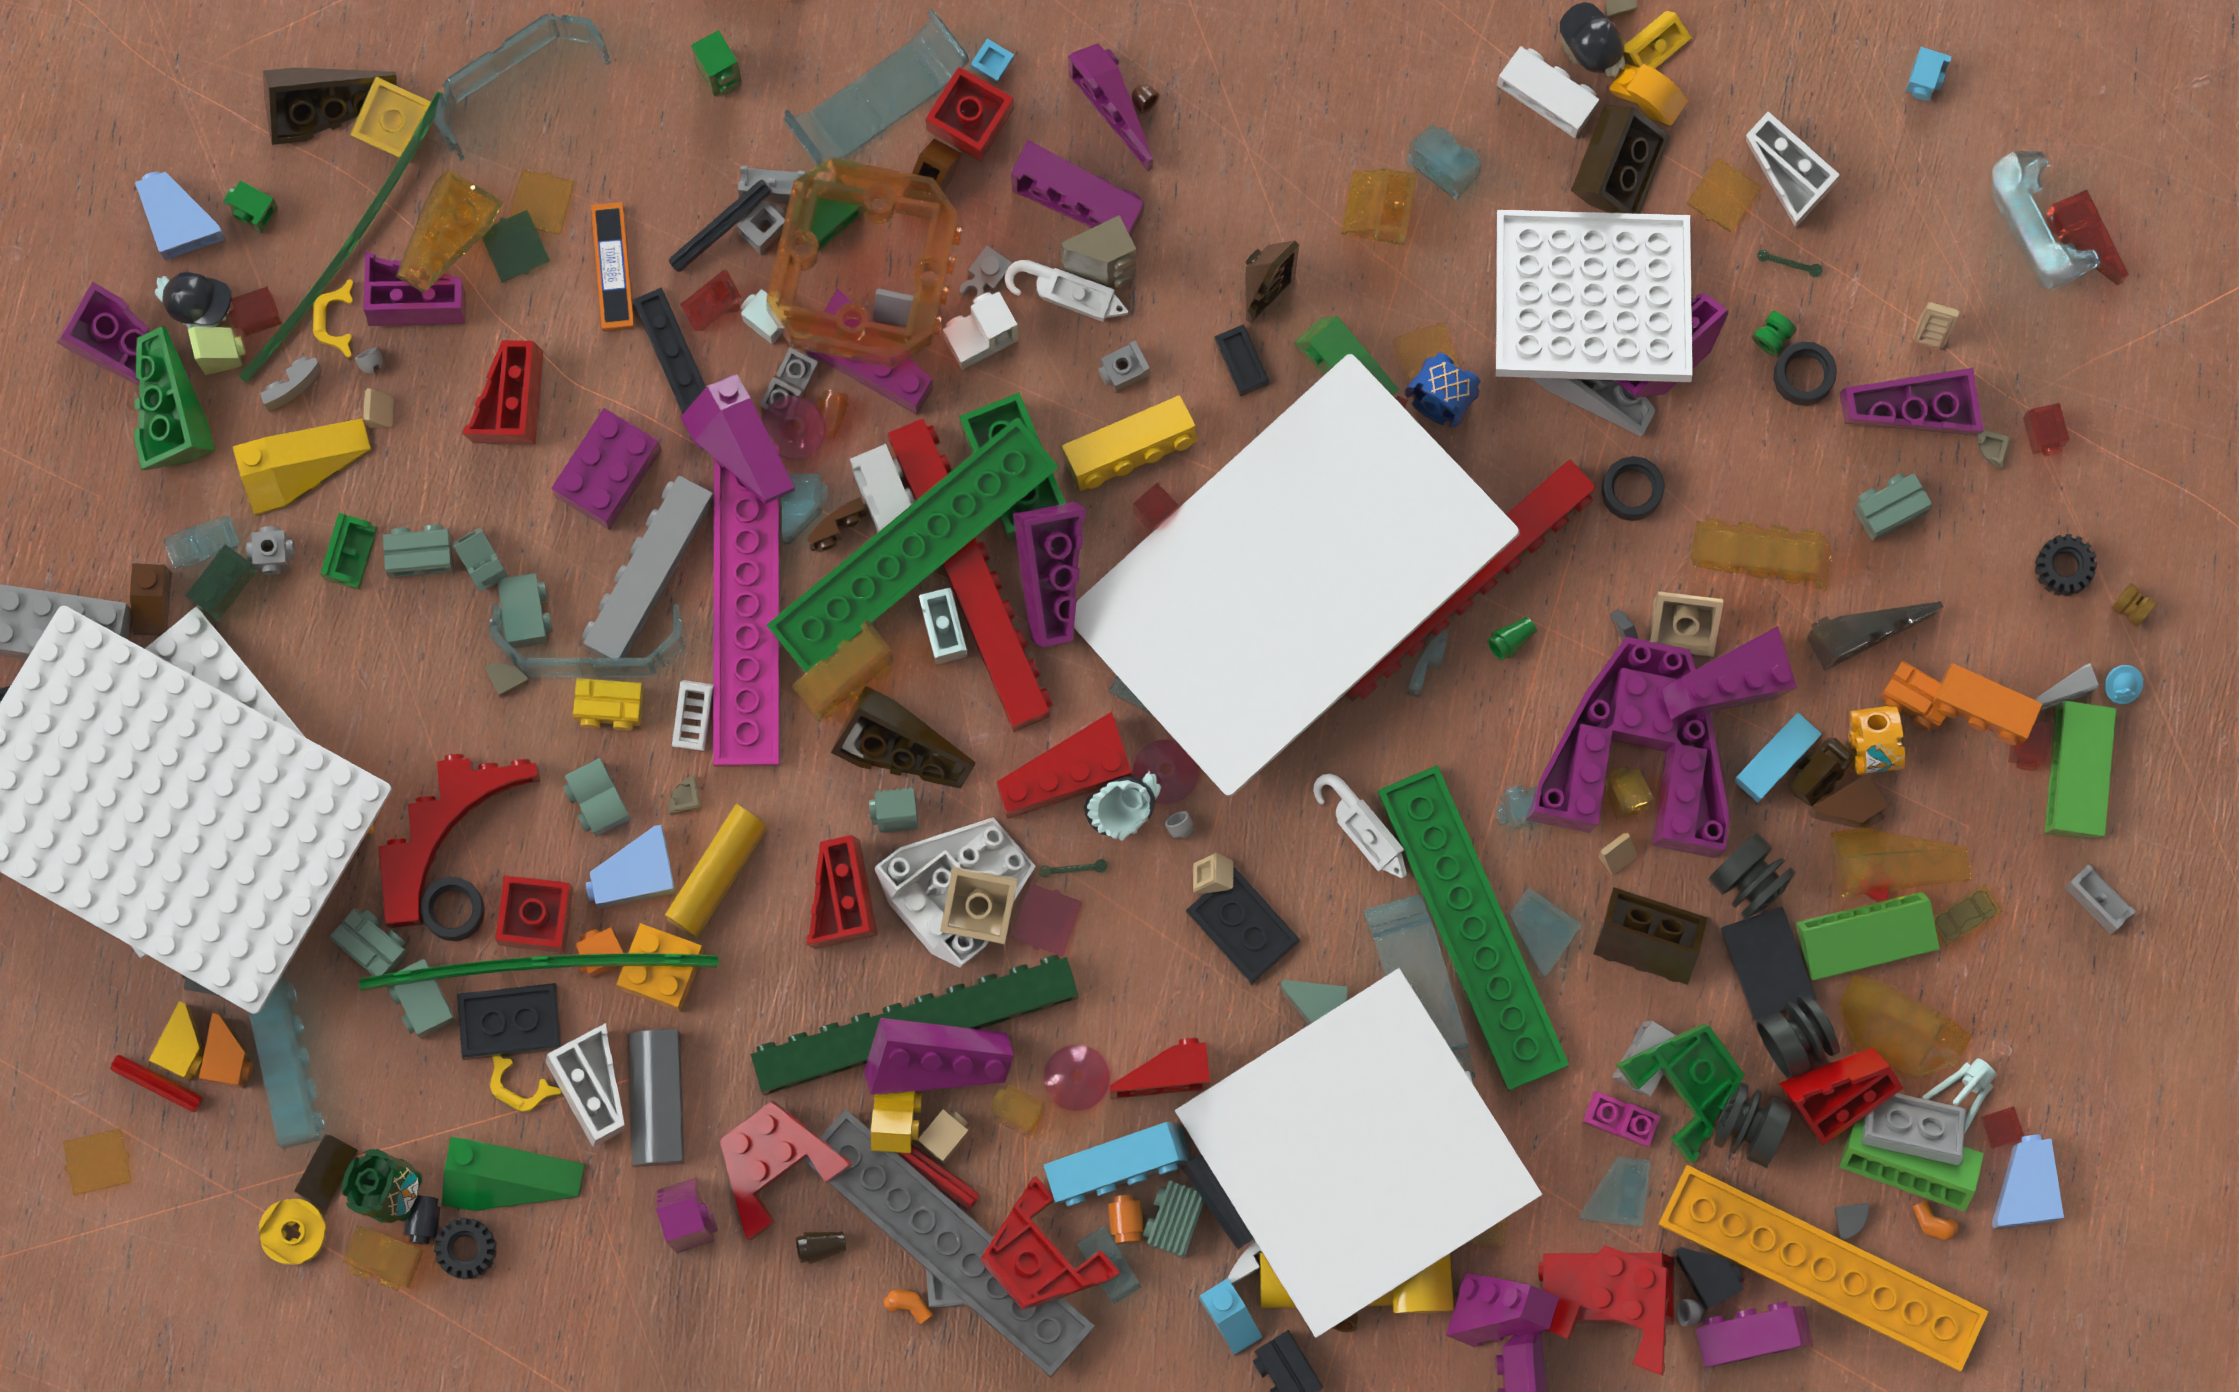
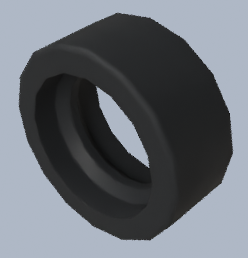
[1773,341,1837,406]
[1601,456,1665,521]
[420,877,485,941]

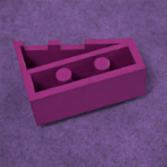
[364,251,466,326]
[1446,1272,1559,1347]
[1696,1301,1814,1367]

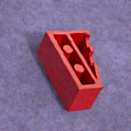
[462,340,544,445]
[806,835,878,949]
[1779,1047,1903,1146]

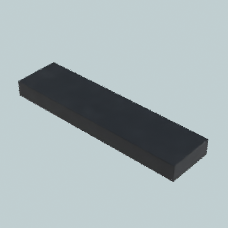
[633,287,706,415]

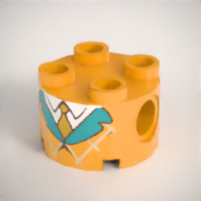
[1849,705,1905,775]

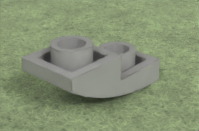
[759,347,820,420]
[260,357,322,412]

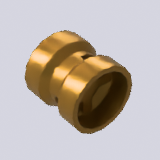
[2111,583,2157,628]

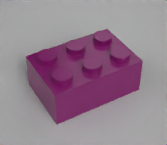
[551,408,662,530]

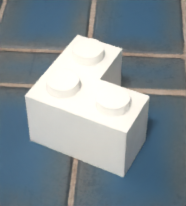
[943,291,1018,370]

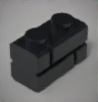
[1252,1330,1324,1392]

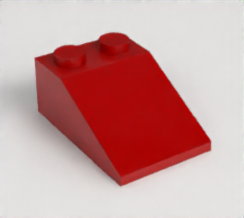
[1110,1038,1210,1099]

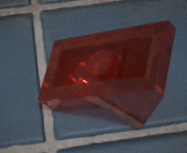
[680,270,742,331]

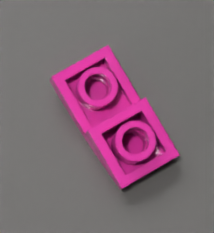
[1582,1091,1660,1147]

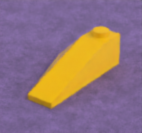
[232,418,372,516]

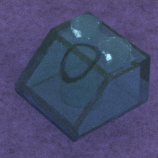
[1407,124,1482,201]

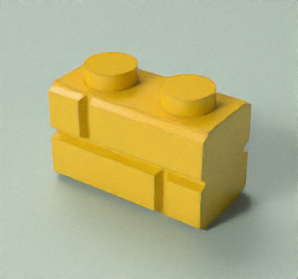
[573,678,644,731]

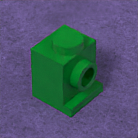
[224,180,278,234]

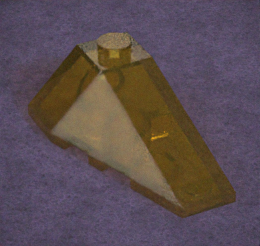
[396,169,504,293]

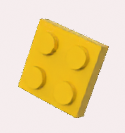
[349,77,431,158]

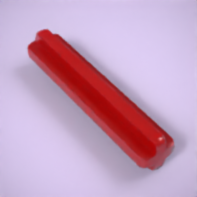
[110,1055,203,1112]
[896,1144,979,1209]

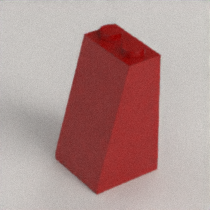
[1538,1252,1674,1325]

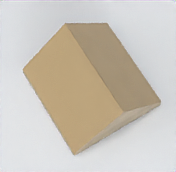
[1650,591,1723,657]
[940,867,1018,944]

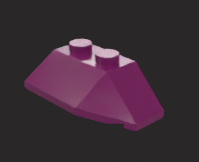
[1614,293,1729,398]
[1495,1331,1546,1392]

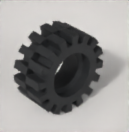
[2035,534,2097,596]
[434,1218,497,1280]

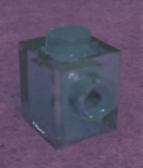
[1495,785,1541,833]

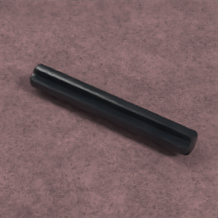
[669,180,772,272]

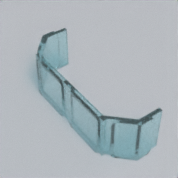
[783,9,969,168]
[434,13,611,161]
[489,604,686,677]
[1362,894,1476,1080]

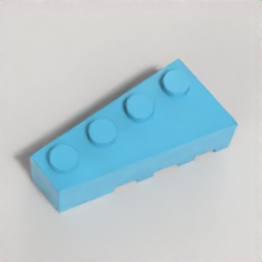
[1043,1122,1192,1207]

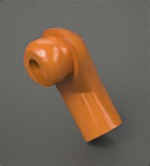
[1912,1200,1959,1240]
[884,1289,933,1325]

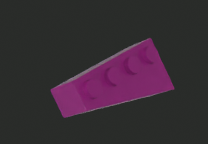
[804,289,933,415]

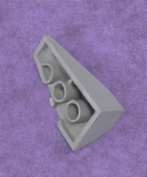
[1531,378,1656,436]

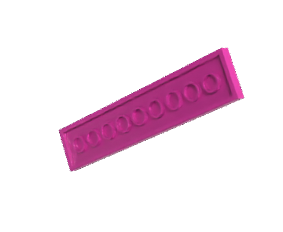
[713,445,780,767]

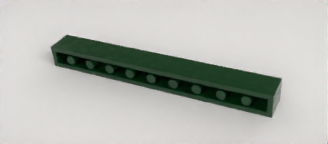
[750,954,1079,1096]

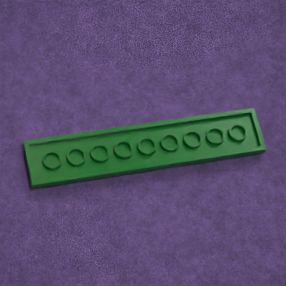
[766,417,1059,675]
[1377,765,1569,1092]

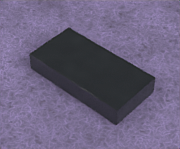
[1214,324,1270,396]

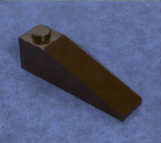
[263,67,397,145]
[831,685,976,788]

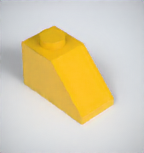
[149,1001,205,1081]

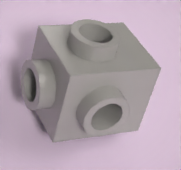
[246,526,295,575]

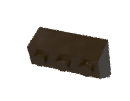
[1571,105,1670,214]
[1593,887,1707,985]

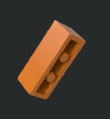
[1932,663,2043,745]

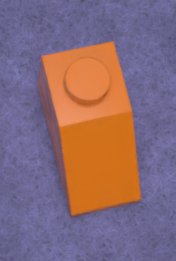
[199,1013,253,1089]

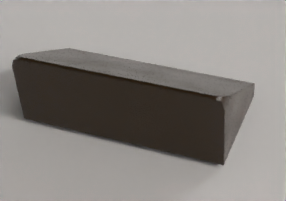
[294,1133,358,1209]

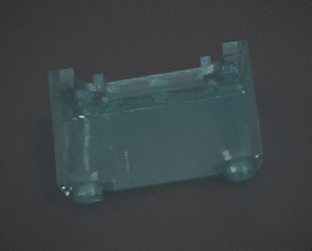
[1990,151,2101,289]

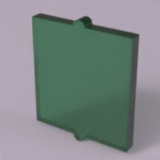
[479,210,550,283]

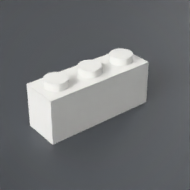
[1497,46,1600,138]

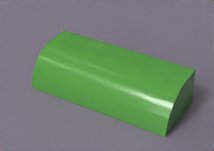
[2044,701,2116,838]
[1796,892,1940,980]
[1839,1117,1984,1212]

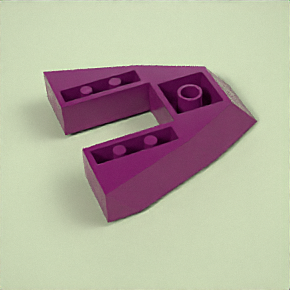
[1526,637,1730,858]

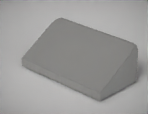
[873,289,941,332]

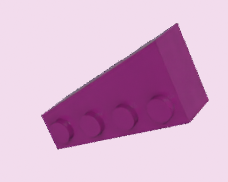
[1011,140,1144,237]
[1839,368,1984,436]
[1013,502,1086,647]
[1661,626,1797,720]
[864,1018,1014,1095]
[656,1178,718,1253]

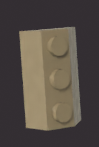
[1061,215,1137,288]

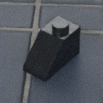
[1672,1247,1744,1311]

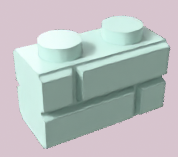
[919,588,967,664]

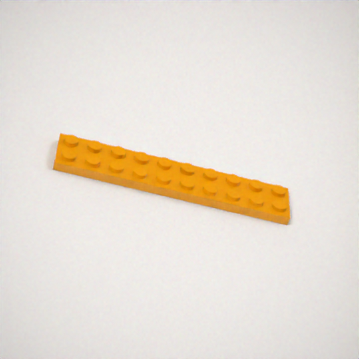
[1658,1165,1989,1372]

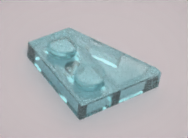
[1509,887,1582,978]
[1579,1157,1650,1228]

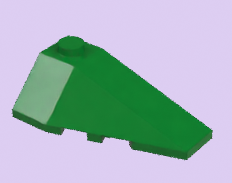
[134,326,215,470]
[441,1136,585,1212]

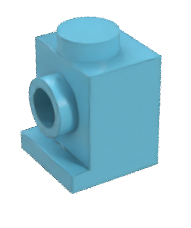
[1905,47,1952,101]

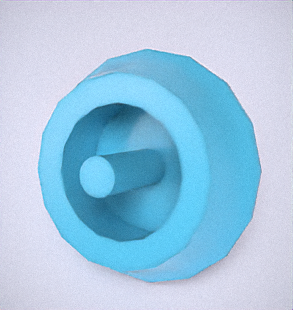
[2105,665,2144,704]

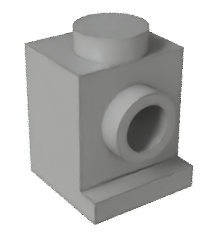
[736,200,788,255]
[1098,340,1150,392]

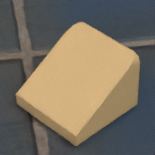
[363,389,394,428]
[1598,833,1637,875]
[1193,853,1233,894]

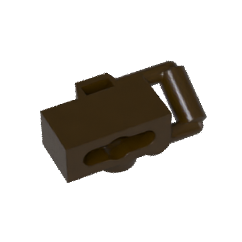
[1788,738,1855,807]

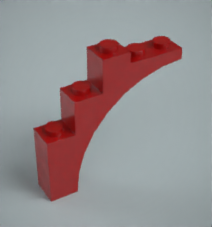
[378,754,540,928]

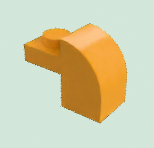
[1609,64,1689,126]

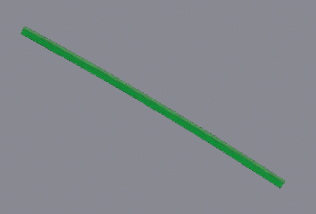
[238,91,446,382]
[358,953,719,991]

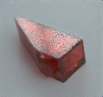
[2046,190,2129,285]

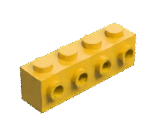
[1062,395,1198,491]

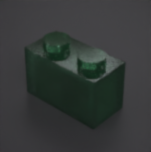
[185,544,257,622]

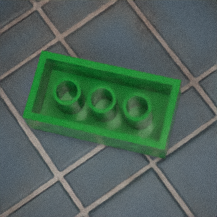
[959,392,1066,542]

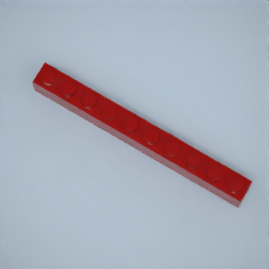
[888,418,1053,732]
[1345,459,1596,702]

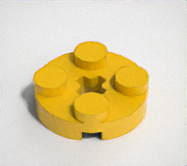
[259,1199,327,1266]

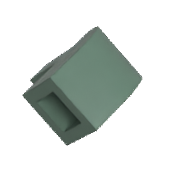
[452,527,508,592]

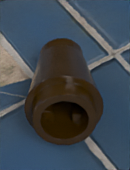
[796,1231,846,1265]

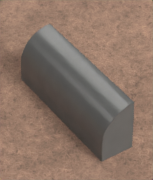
[627,1029,685,1167]

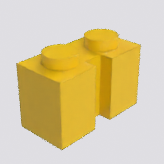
[871,1091,922,1153]

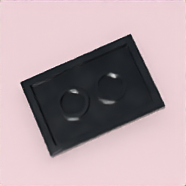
[1186,867,1300,985]
[1720,907,1817,1022]
[457,983,562,1060]
[1181,1154,1254,1250]

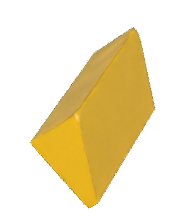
[1624,11,1692,69]

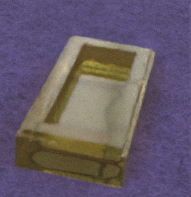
[1933,884,2003,947]

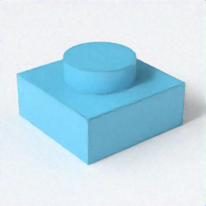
[970,38,1014,84]

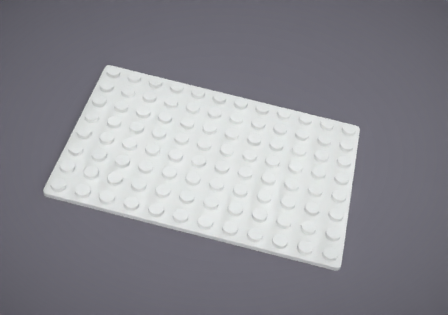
[1074,354,1519,797]
[0,606,392,1014]

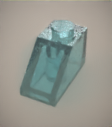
[782,473,828,544]

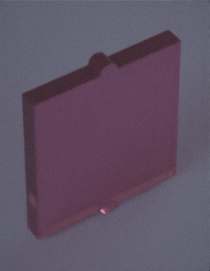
[1011,883,1082,956]

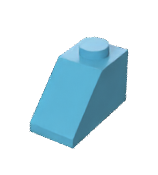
[1199,1278,1262,1355]

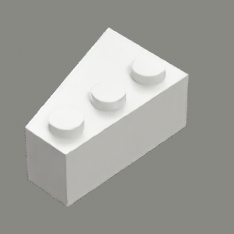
[1746,112,1840,228]
[850,444,915,532]
[545,1023,625,1148]

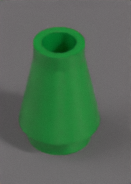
[1487,616,1537,660]

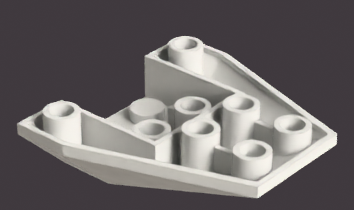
[874,817,1036,967]

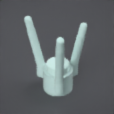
[1921,1058,1997,1134]

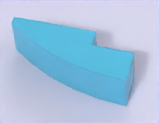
[1734,713,1822,803]

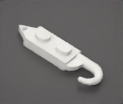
[1004,260,1128,322]
[1313,774,1407,878]

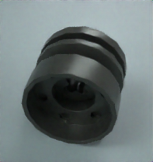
[1708,832,1796,920]
[1756,993,1840,1079]
[1714,1082,1794,1168]

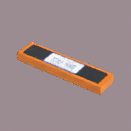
[591,202,635,331]

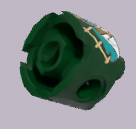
[342,1149,422,1223]

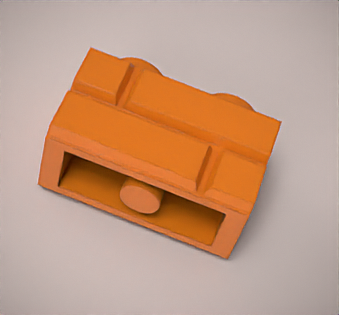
[1879,660,1946,731]

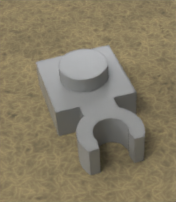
[959,245,1013,304]

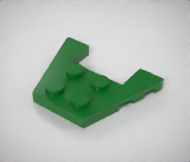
[1616,1024,1745,1163]

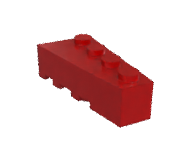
[997,711,1132,819]

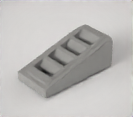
[2035,663,2099,711]

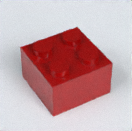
[925,66,1014,162]
[495,875,573,953]

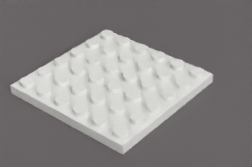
[1496,210,1692,382]

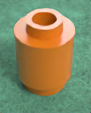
[1108,1195,1144,1244]

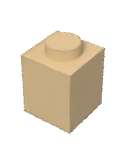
[918,1110,969,1164]

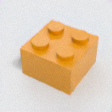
[616,923,704,1012]

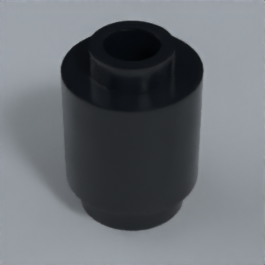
[403,1195,441,1245]

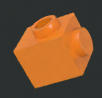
[574,927,624,978]

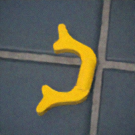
[313,279,354,359]
[490,1056,562,1112]

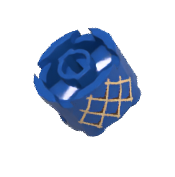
[1405,353,1481,428]

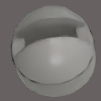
[355,347,383,374]
[1165,811,1194,839]
[1677,1299,1705,1326]

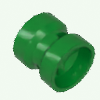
[1752,311,1797,356]

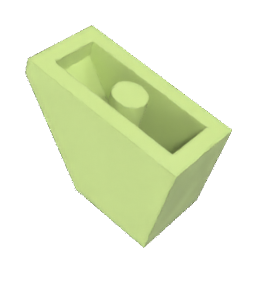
[188,327,246,375]

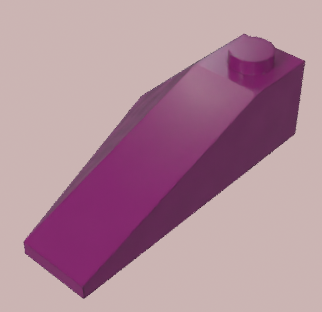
[1068,43,1153,171]
[56,282,191,385]
[681,374,795,504]

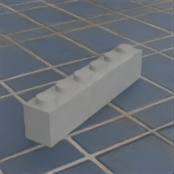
[582,475,714,667]

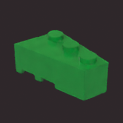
[1294,316,1399,396]

